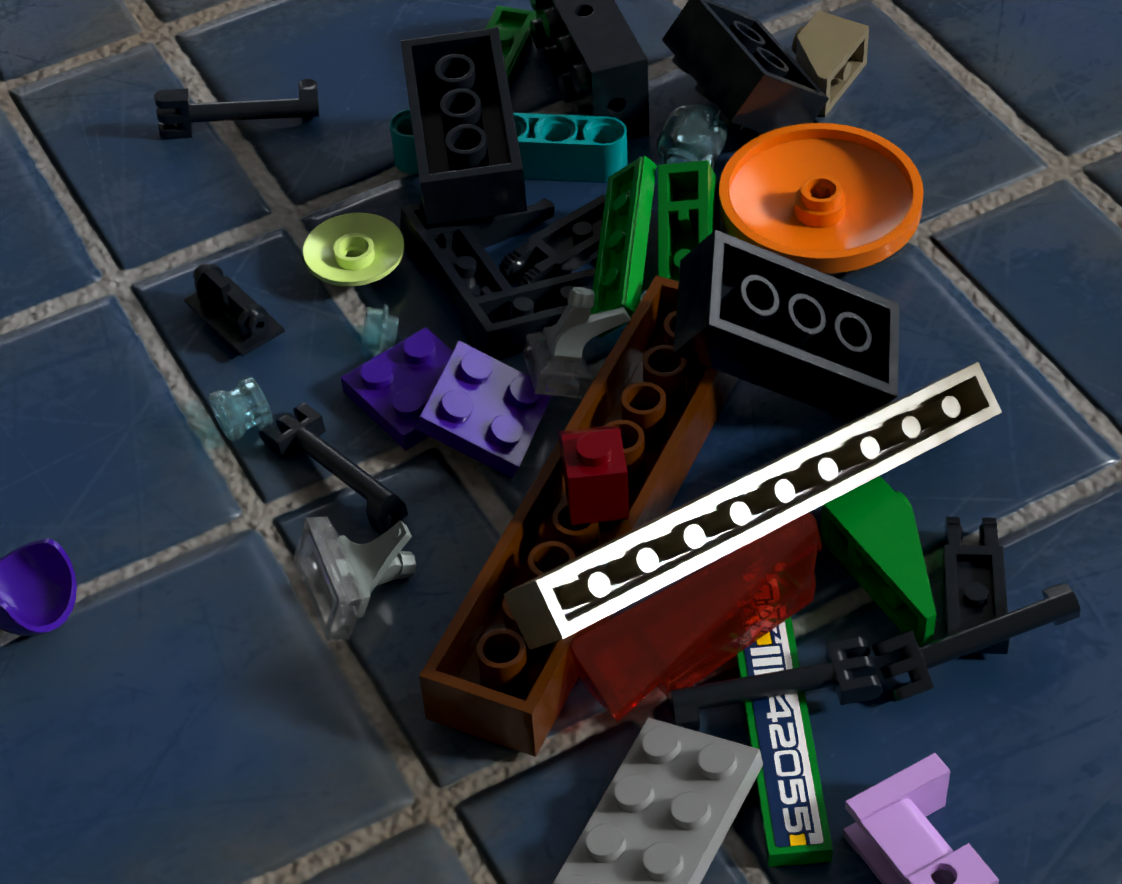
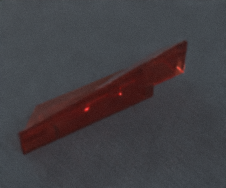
[569,512,822,721]

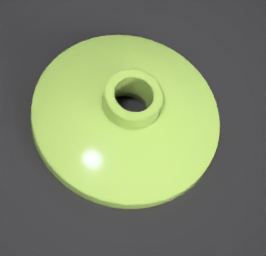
[303,213,405,286]

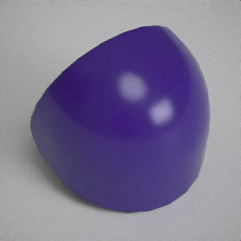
[0,538,77,636]

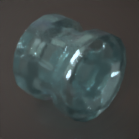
[209,375,273,442]

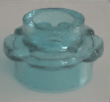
[361,304,398,355]

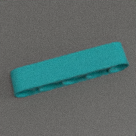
[389,109,628,183]

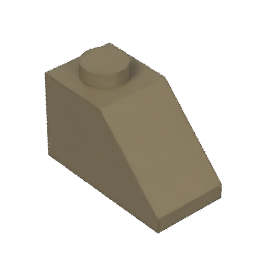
[792,10,869,117]

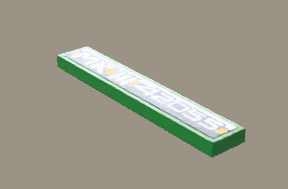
[722,552,833,867]

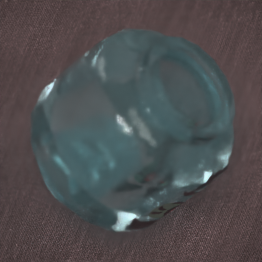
[657,104,728,169]

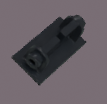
[184,263,285,357]

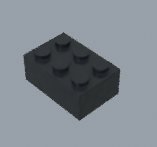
[662,0,829,136]

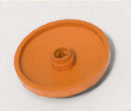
[719,123,924,274]

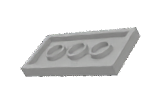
[553,717,763,884]

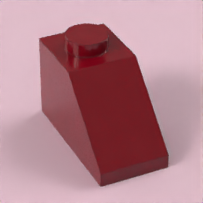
[558,425,629,525]

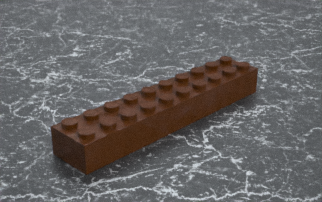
[419,275,739,757]

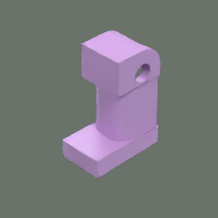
[843,753,999,884]

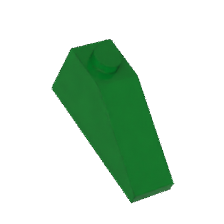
[658,160,720,281]
[820,476,936,646]

